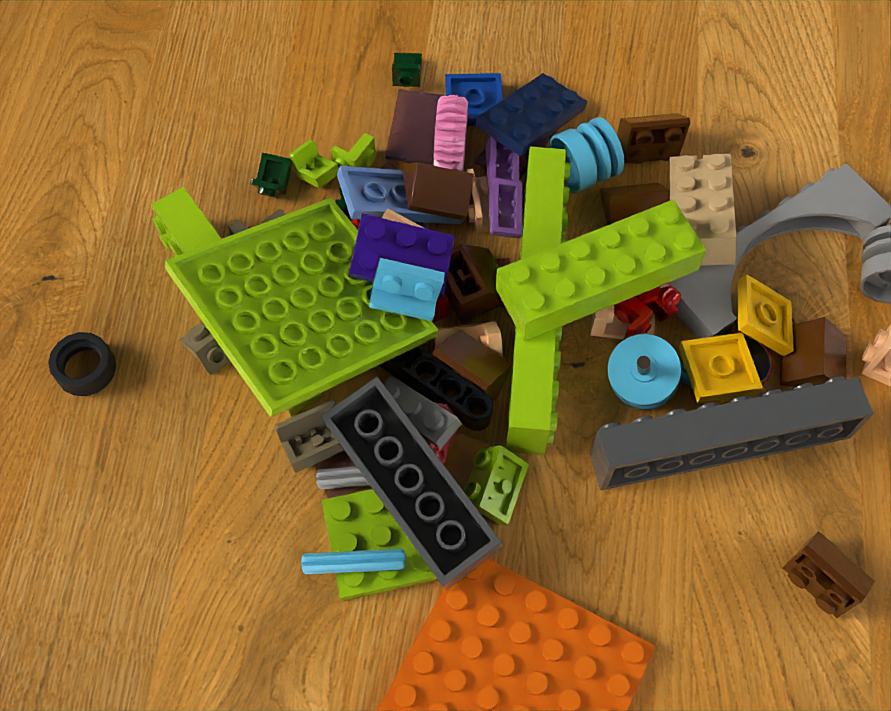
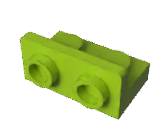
[463,445,529,525]

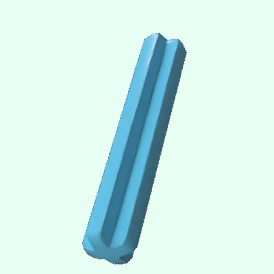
[301,549,406,574]

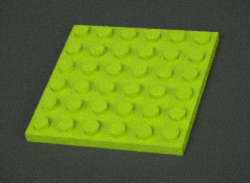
[165,198,439,417]

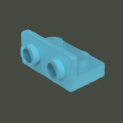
[369,258,445,321]

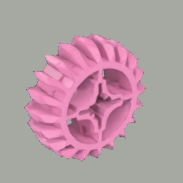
[434,95,468,171]

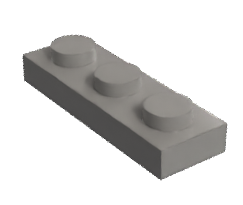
[383,376,462,449]

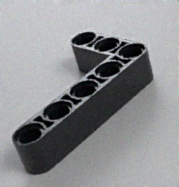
[379,346,493,431]

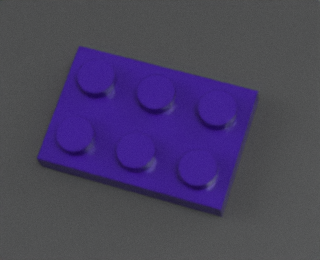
[348,213,455,298]

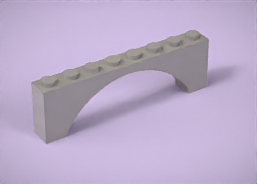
[669,163,891,339]

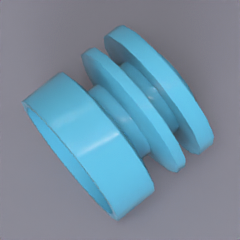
[549,117,624,194]

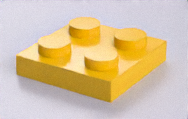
[737,274,794,356]
[679,333,763,403]

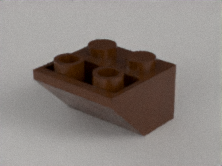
[617,113,691,164]
[444,244,504,322]
[783,531,875,618]

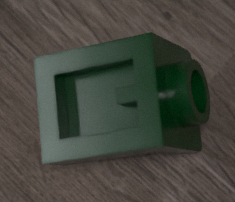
[392,53,422,87]

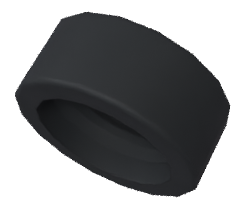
[48,332,116,396]

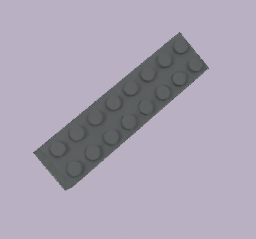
[590,376,873,490]

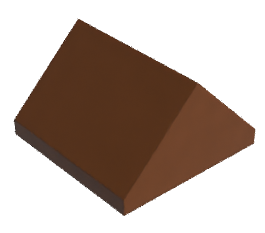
[402,162,474,221]
[600,182,670,225]
[780,317,846,387]
[432,329,513,402]

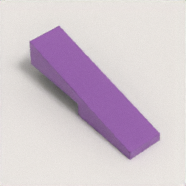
[485,136,522,238]

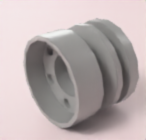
[860,225,891,304]

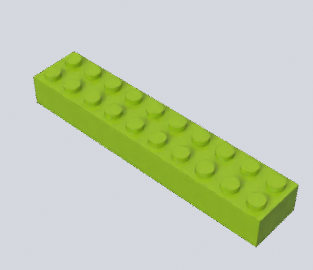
[506,147,571,455]

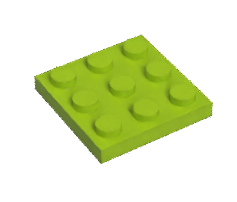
[322,489,438,602]

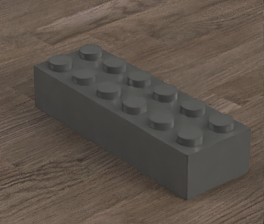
[321,376,503,590]

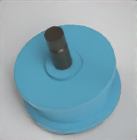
[608,334,681,410]

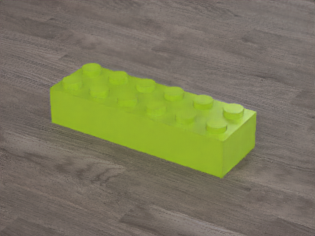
[496,199,706,341]

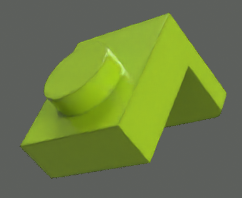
[331,133,377,168]
[290,140,339,188]

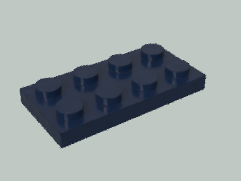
[475,73,587,156]

